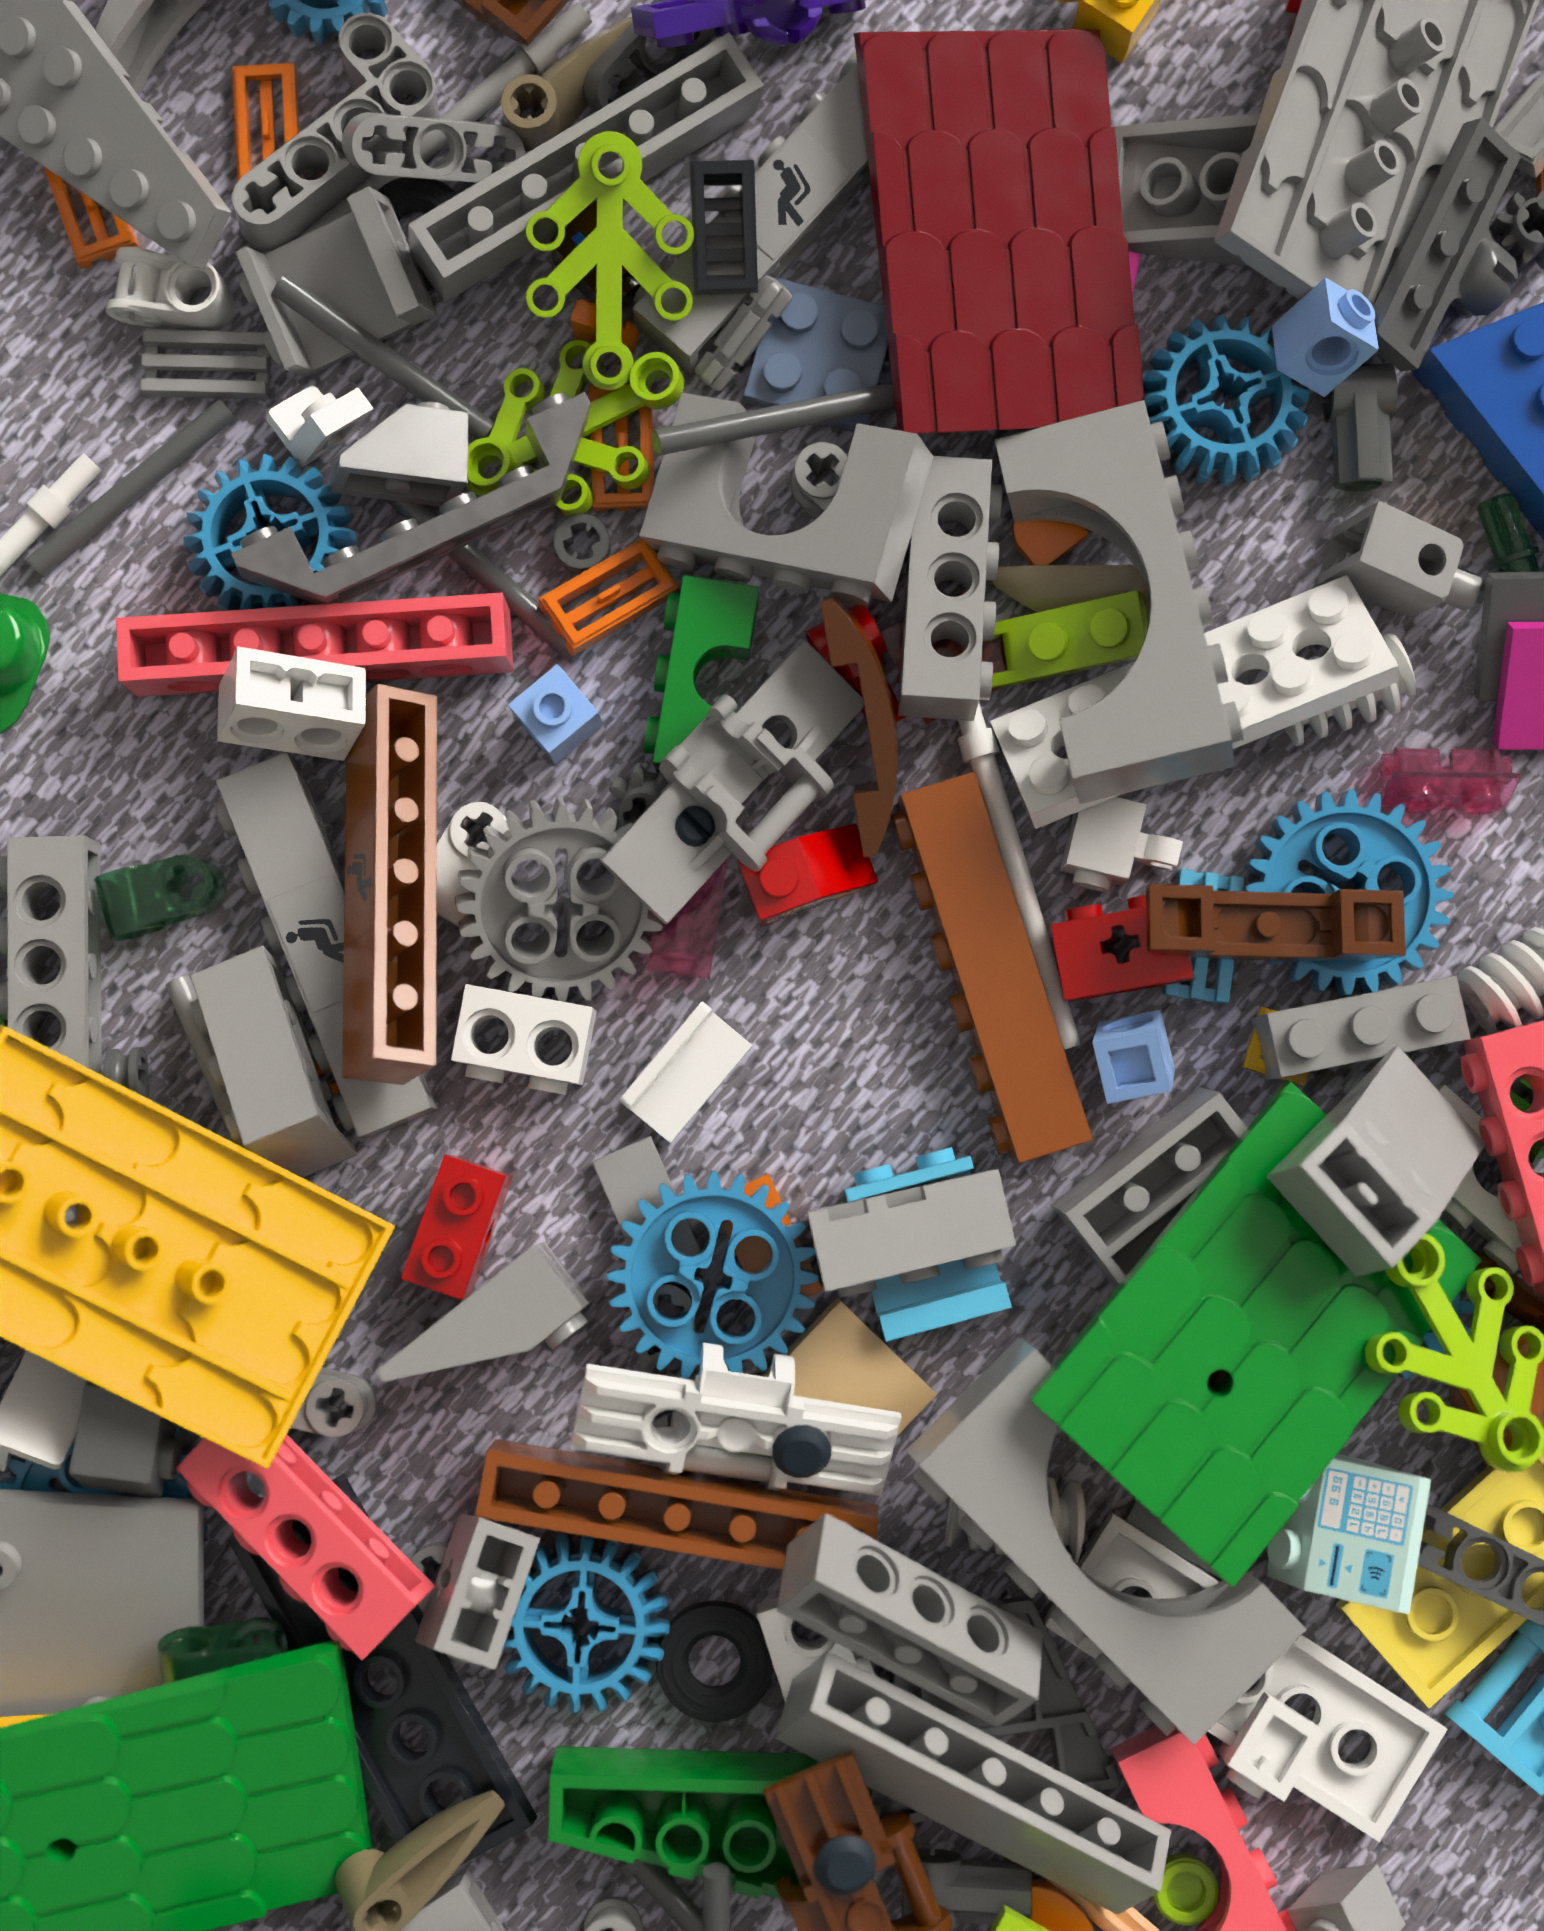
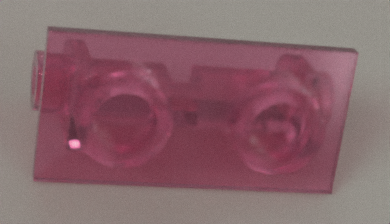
[1380,747,1521,815]
[647,858,728,980]

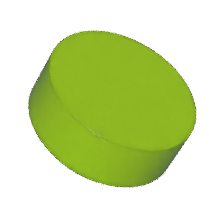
[1152,1853,1219,1925]

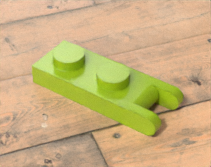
[983,590,1149,690]

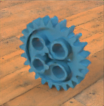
[1242,789,1454,997]
[607,1170,819,1379]

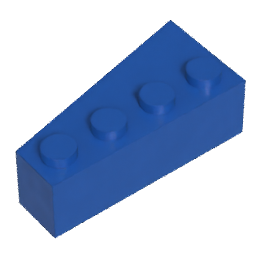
[1411,302,1544,541]

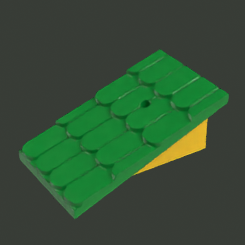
[1029,1080,1482,1588]
[0,1640,373,1931]

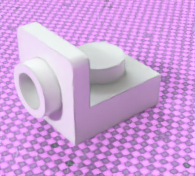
[266,386,373,468]
[1217,1691,1326,1802]

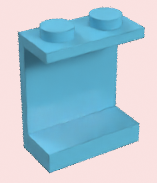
[843,1147,1012,1342]

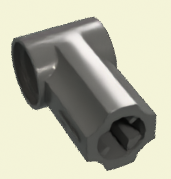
[1322,363,1397,492]
[901,1848,1032,1930]

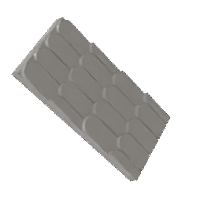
[1214,0,1540,361]

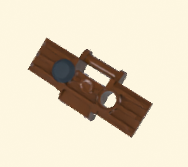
[763,1750,952,1931]

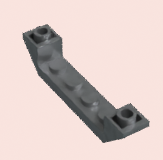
[231,392,591,605]

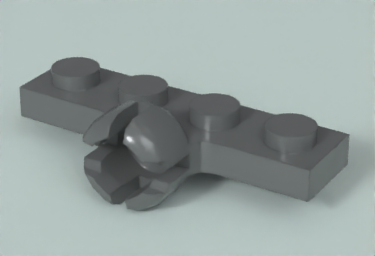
[1373,118,1521,372]

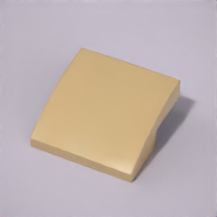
[761,1297,937,1436]

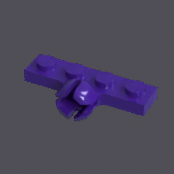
[631,0,866,48]

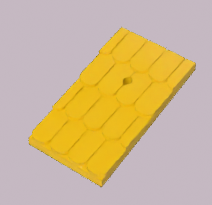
[0,1025,395,1469]

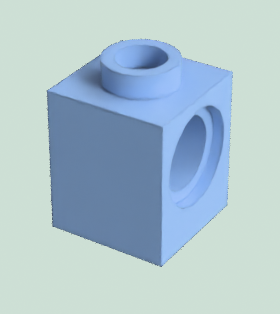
[1272,277,1379,397]
[508,664,603,765]
[1092,1010,1175,1104]

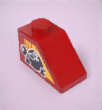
[737,823,878,927]

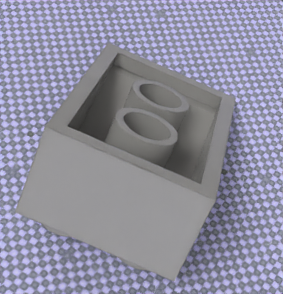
[1112,113,1261,266]
[375,1242,592,1382]

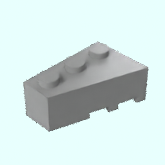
[190,945,357,1178]
[1051,1087,1247,1289]
[807,1169,1016,1297]

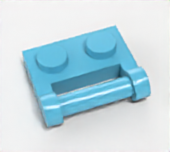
[1444,1619,1544,1796]

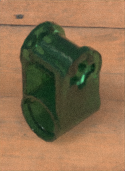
[94,854,227,942]
[157,1617,288,1685]

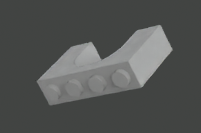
[639,392,934,606]

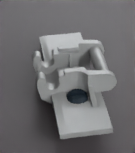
[599,640,864,924]

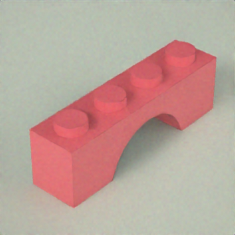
[1110,1726,1296,1931]

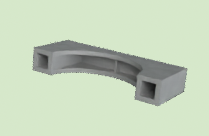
[994,400,1244,804]
[906,1337,1307,1745]

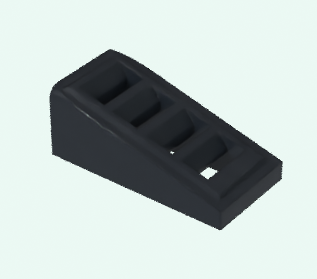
[689,160,758,295]

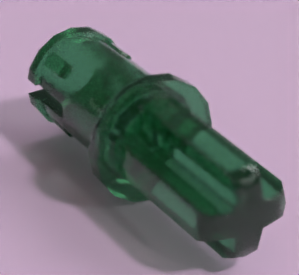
[1477,493,1540,572]

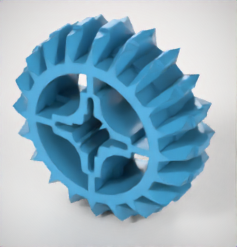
[1142,313,1310,487]
[184,454,357,611]
[502,1533,670,1713]

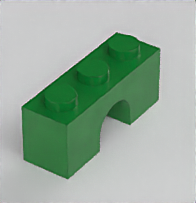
[644,575,759,772]

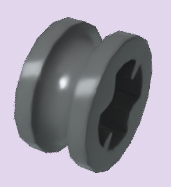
[553,513,611,575]
[103,1047,150,1099]

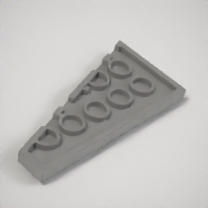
[0,0,231,269]

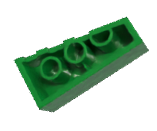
[548,1746,817,1899]

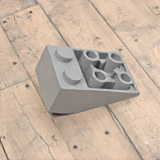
[1266,1046,1486,1276]

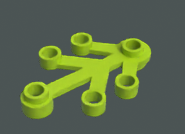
[526,131,694,390]
[466,339,684,517]
[1365,1233,1544,1472]

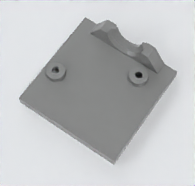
[0,1489,204,1717]

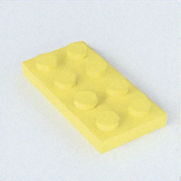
[1336,1450,1544,1709]

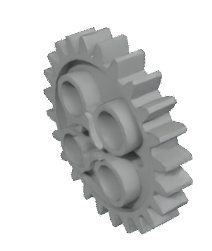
[455,796,663,1002]

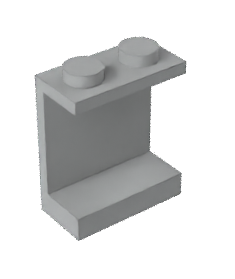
[235,186,438,377]

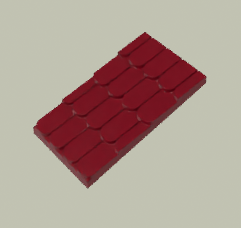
[854,29,1144,434]

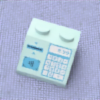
[1266,1454,1431,1614]

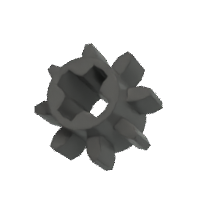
[1489,189,1544,274]
[605,762,668,827]

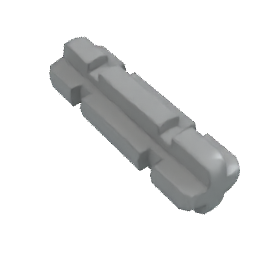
[695,275,792,391]

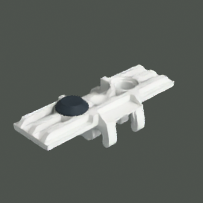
[570,1343,901,1496]

